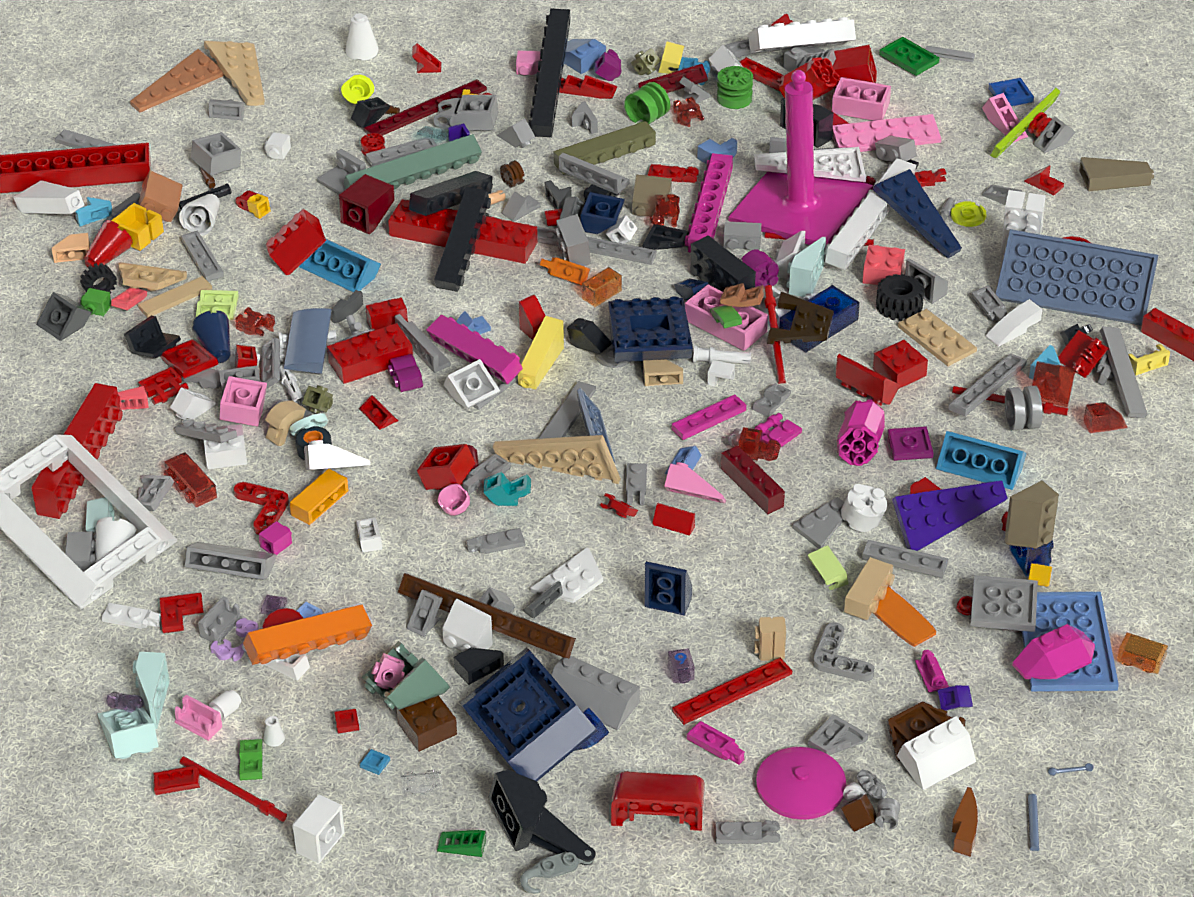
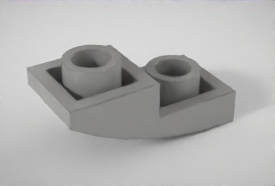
[182,368,221,389]

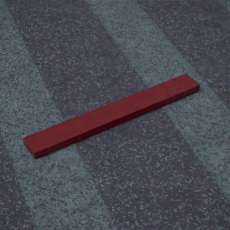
[364,79,487,136]

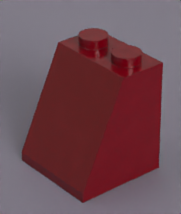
[339,174,395,235]

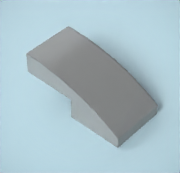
[752,383,791,417]

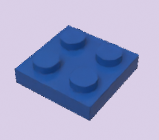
[989,78,1034,106]

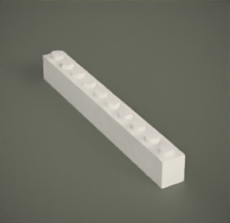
[824,158,916,270]

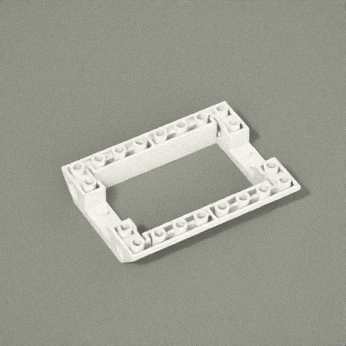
[0,435,177,610]

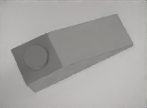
[784,46,825,72]

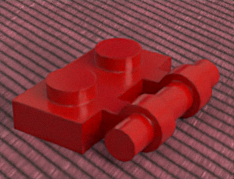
[138,367,189,405]

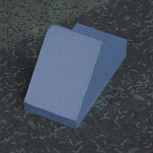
[456,311,491,334]

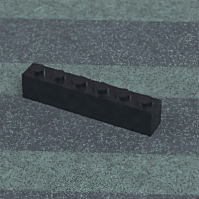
[409,171,493,216]
[434,187,491,292]

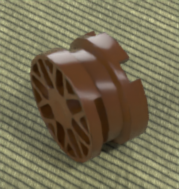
[500,160,525,188]

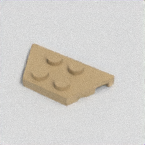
[118,262,187,291]

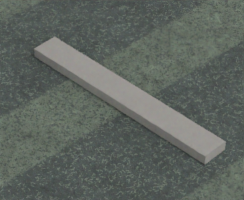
[537,227,657,265]

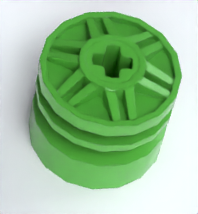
[717,66,753,109]
[624,82,670,124]

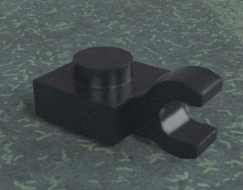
[1060,324,1093,346]

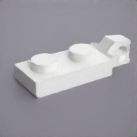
[101,603,161,629]

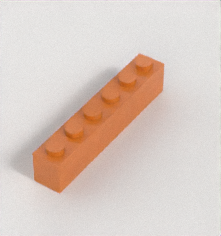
[243,604,372,665]

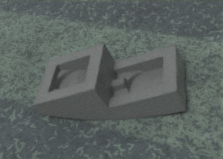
[331,290,364,323]

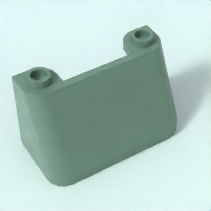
[362,641,450,710]

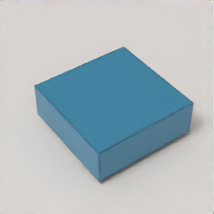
[360,749,390,775]

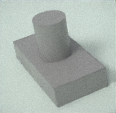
[209,99,244,121]

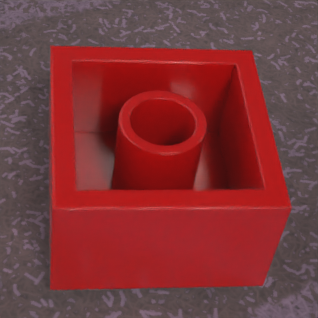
[873,339,928,389]
[417,444,476,490]

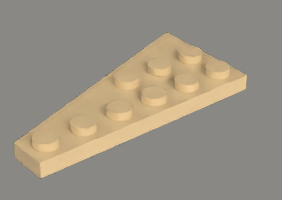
[204,41,265,106]
[493,435,621,484]

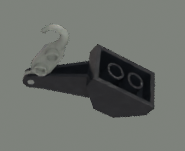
[488,769,596,894]

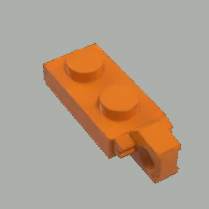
[540,257,590,286]

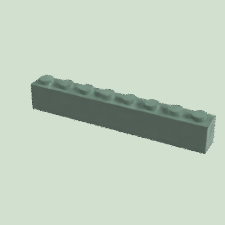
[343,134,482,189]

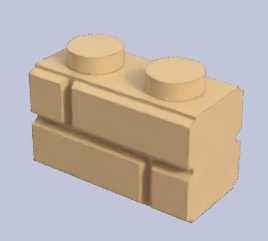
[754,617,786,661]

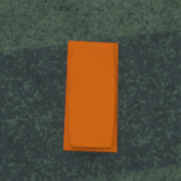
[873,586,936,647]

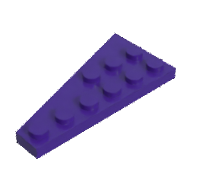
[892,480,1008,551]

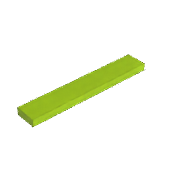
[990,88,1060,158]

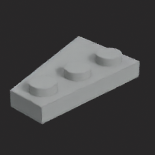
[793,497,844,549]

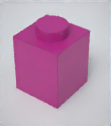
[259,521,292,555]

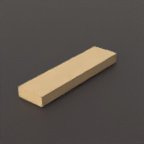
[138,276,212,318]

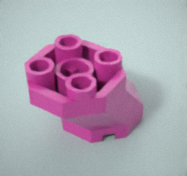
[837,399,885,466]

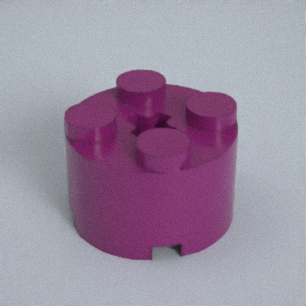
[741,249,779,289]

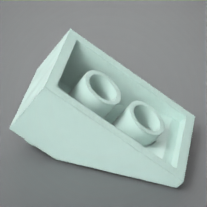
[787,237,826,297]
[133,652,170,729]
[97,703,159,759]

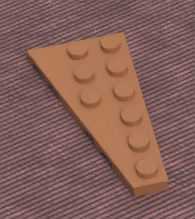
[130,49,225,113]

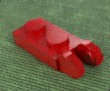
[648,164,699,183]

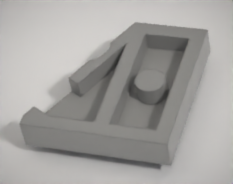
[808,714,868,755]

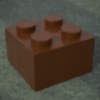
[397,696,457,752]

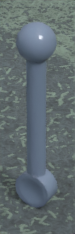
[1048,763,1094,776]

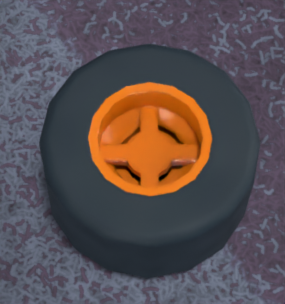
[296,426,332,460]

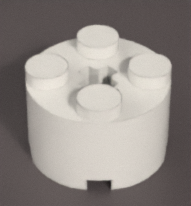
[841,484,887,532]

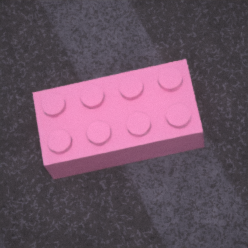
[685,285,768,351]

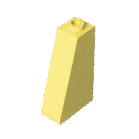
[518,316,564,390]

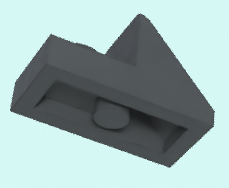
[544,180,572,210]

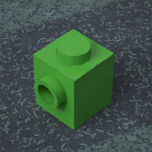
[81,288,111,316]

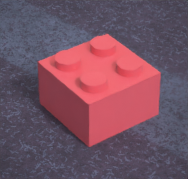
[863,245,905,285]

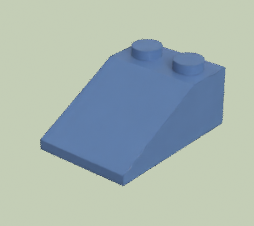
[564,39,606,74]

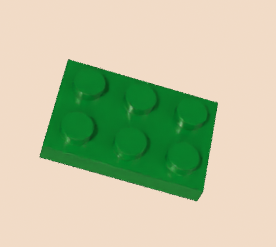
[879,37,940,76]

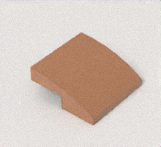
[720,283,765,307]

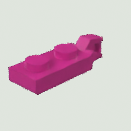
[687,721,745,765]

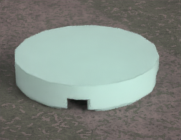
[289,413,328,437]

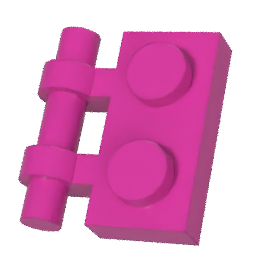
[751,413,802,452]

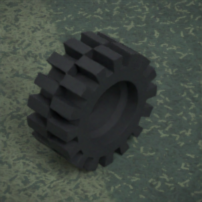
[80,263,117,294]

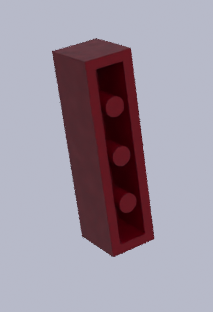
[721,445,785,515]

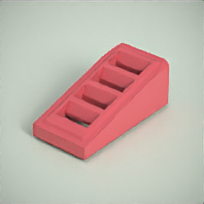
[118,386,149,410]

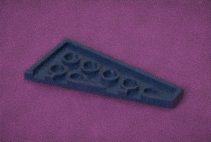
[873,169,962,258]

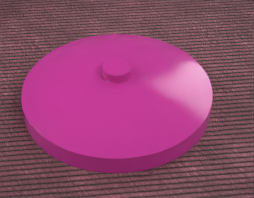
[756,747,846,820]

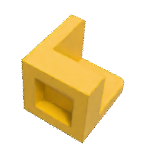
[1028,563,1052,587]

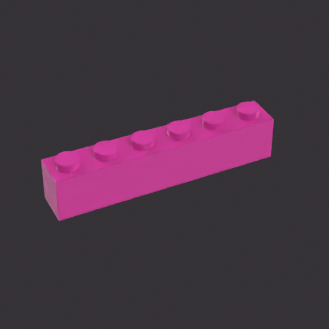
[426,314,523,385]

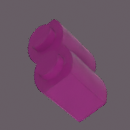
[387,354,423,392]

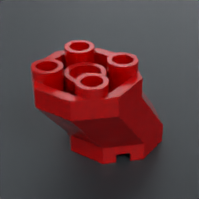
[779,57,840,100]

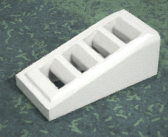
[356,517,382,552]

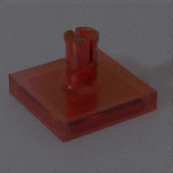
[1032,361,1076,407]

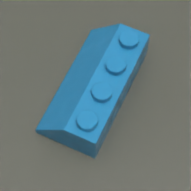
[299,239,381,292]
[936,431,1027,490]

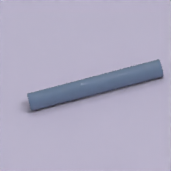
[1028,794,1039,851]

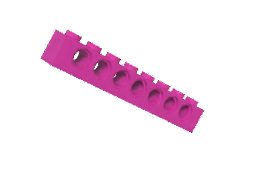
[685,153,733,253]

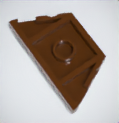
[887,701,966,761]

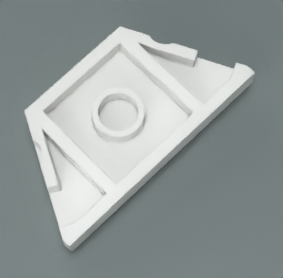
[531,547,603,603]

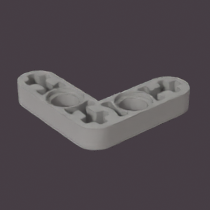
[813,622,875,682]

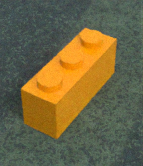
[290,469,349,525]

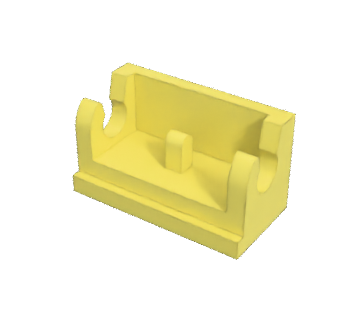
[658,41,684,74]
[1128,344,1170,376]

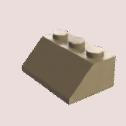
[1004,480,1059,548]

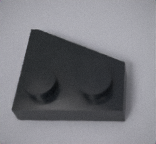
[643,224,688,250]

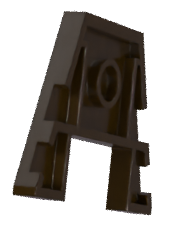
[767,292,834,344]

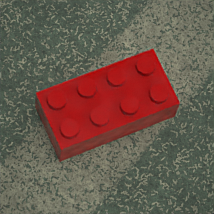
[327,323,413,384]

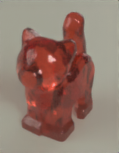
[673,97,705,127]
[649,194,680,228]
[235,307,275,336]

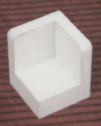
[708,360,735,386]

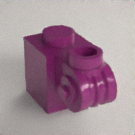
[595,49,622,81]

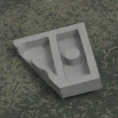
[137,475,175,511]

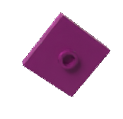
[887,426,934,461]

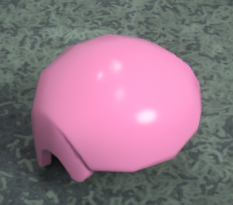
[438,484,470,516]

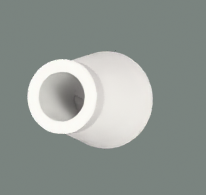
[263,716,285,747]

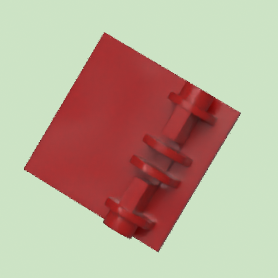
[1058,330,1109,378]

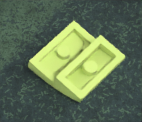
[196,290,239,320]

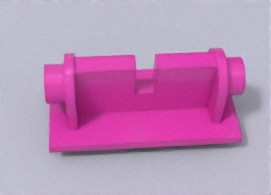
[915,650,949,693]

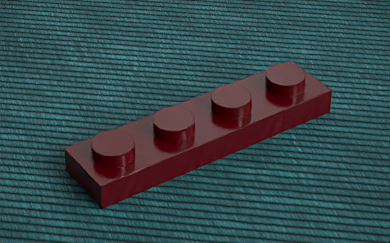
[638,64,708,93]

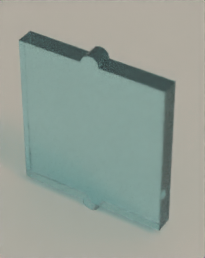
[417,126,448,140]

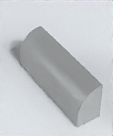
[185,542,276,580]

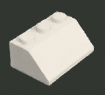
[897,716,976,790]

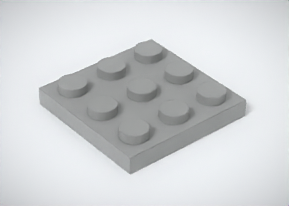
[971,575,1038,632]

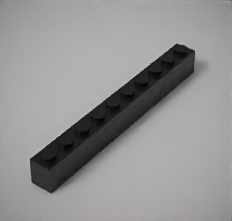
[528,8,571,138]

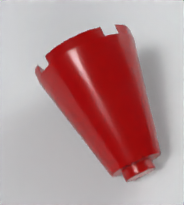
[84,220,133,268]

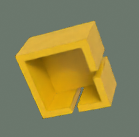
[111,203,164,251]

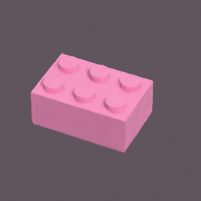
[832,77,891,121]

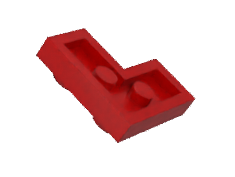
[160,592,204,633]

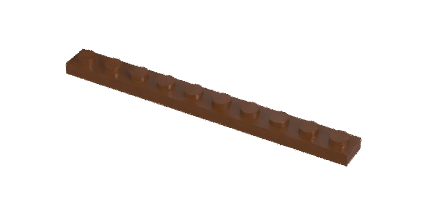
[398,573,576,659]

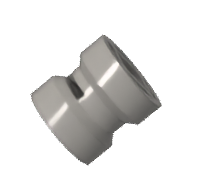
[875,798,900,829]

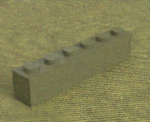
[553,121,656,175]

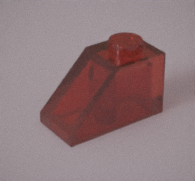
[1084,402,1128,433]

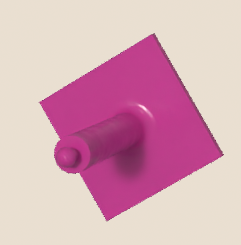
[729,70,873,248]

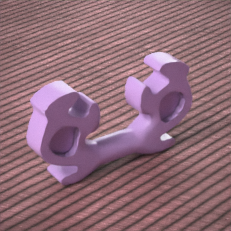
[211,618,259,661]

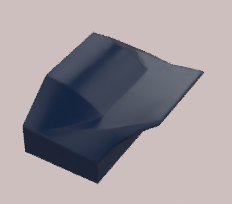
[674,278,708,301]

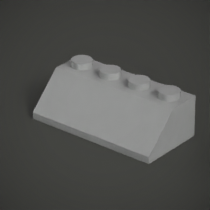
[551,656,640,730]

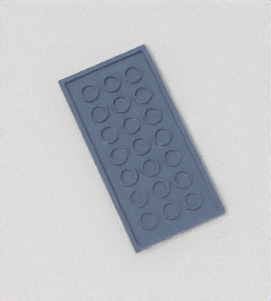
[996,229,1159,326]

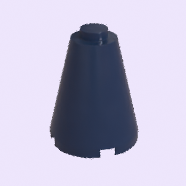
[192,310,231,363]

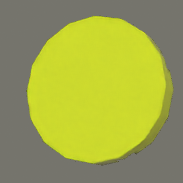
[950,201,987,227]

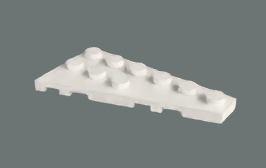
[754,147,866,182]

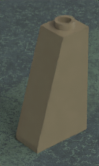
[1079,157,1154,191]

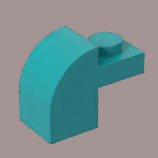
[484,472,531,506]

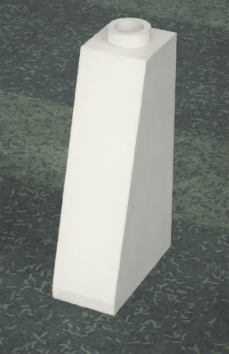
[14,181,84,214]

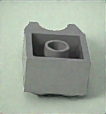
[434,95,499,131]

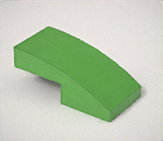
[710,305,742,329]
[239,739,263,781]

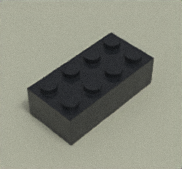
[690,235,756,292]

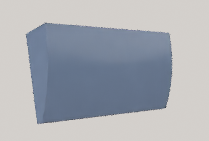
[284,308,332,374]
[577,388,615,463]

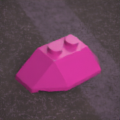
[1012,624,1095,679]

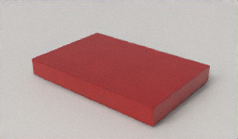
[160,339,219,379]

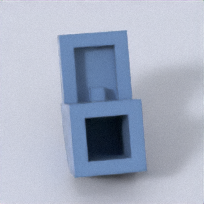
[697,138,737,164]

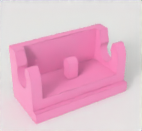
[174,695,222,741]

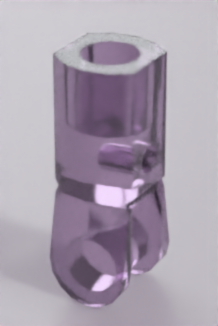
[107,692,144,712]

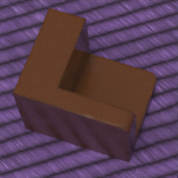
[841,794,876,832]

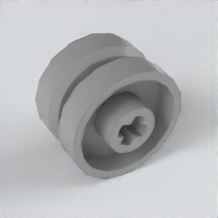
[1005,386,1042,431]

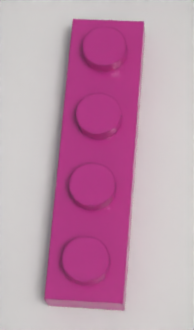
[672,394,747,440]

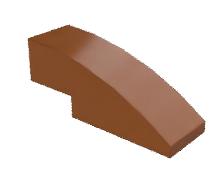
[952,787,978,857]

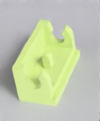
[808,545,849,590]

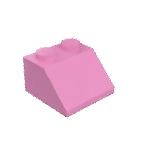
[220,376,267,427]

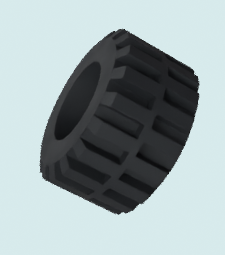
[876,274,924,321]

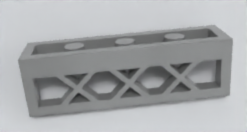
[559,153,630,194]
[395,314,451,373]

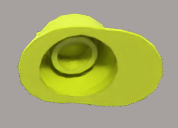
[341,74,374,104]

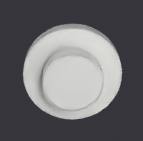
[843,782,866,801]

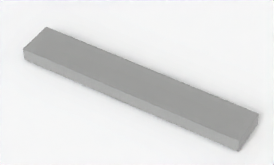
[1100,326,1148,418]
[949,353,1027,417]
[539,381,596,439]

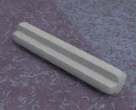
[925,46,975,62]

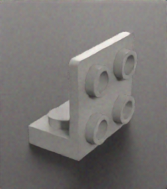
[317,149,366,194]

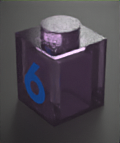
[668,648,695,683]

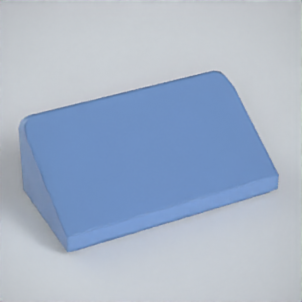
[665,446,702,474]

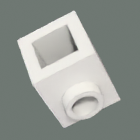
[264,132,291,160]
[606,215,637,244]

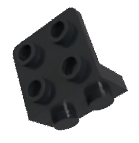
[124,315,181,358]

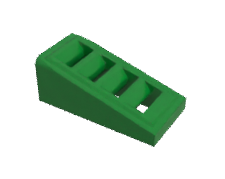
[437,830,487,857]

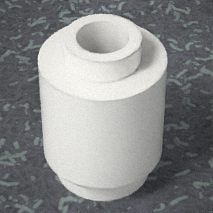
[209,690,241,720]

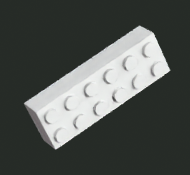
[748,17,856,53]

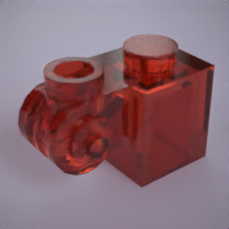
[739,427,781,461]

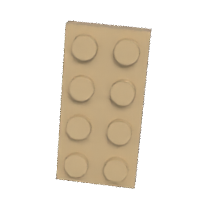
[898,308,977,366]

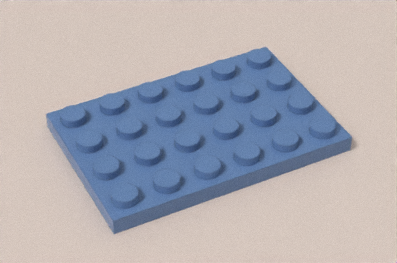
[1021,592,1119,692]

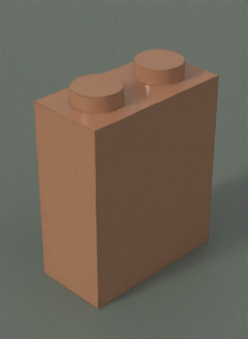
[138,170,183,222]

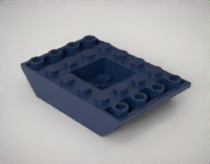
[608,296,693,362]
[460,647,598,781]

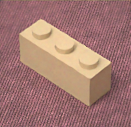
[844,557,895,620]

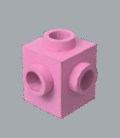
[372,653,405,689]

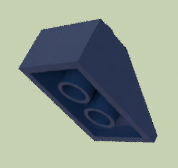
[645,561,692,616]

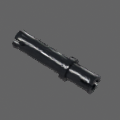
[179,183,232,210]

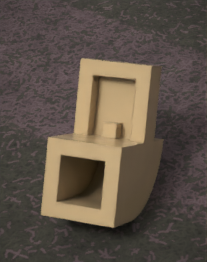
[265,400,306,446]

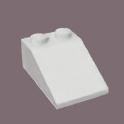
[204,424,247,469]
[304,440,370,470]

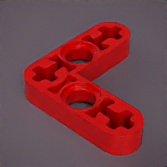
[234,482,289,535]

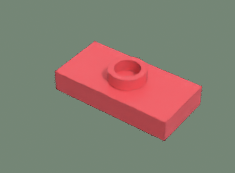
[111,287,147,310]

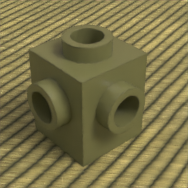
[631,47,661,76]
[302,385,333,414]

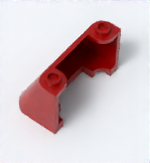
[611,771,705,831]

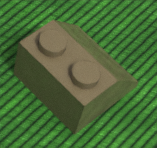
[632,174,672,219]

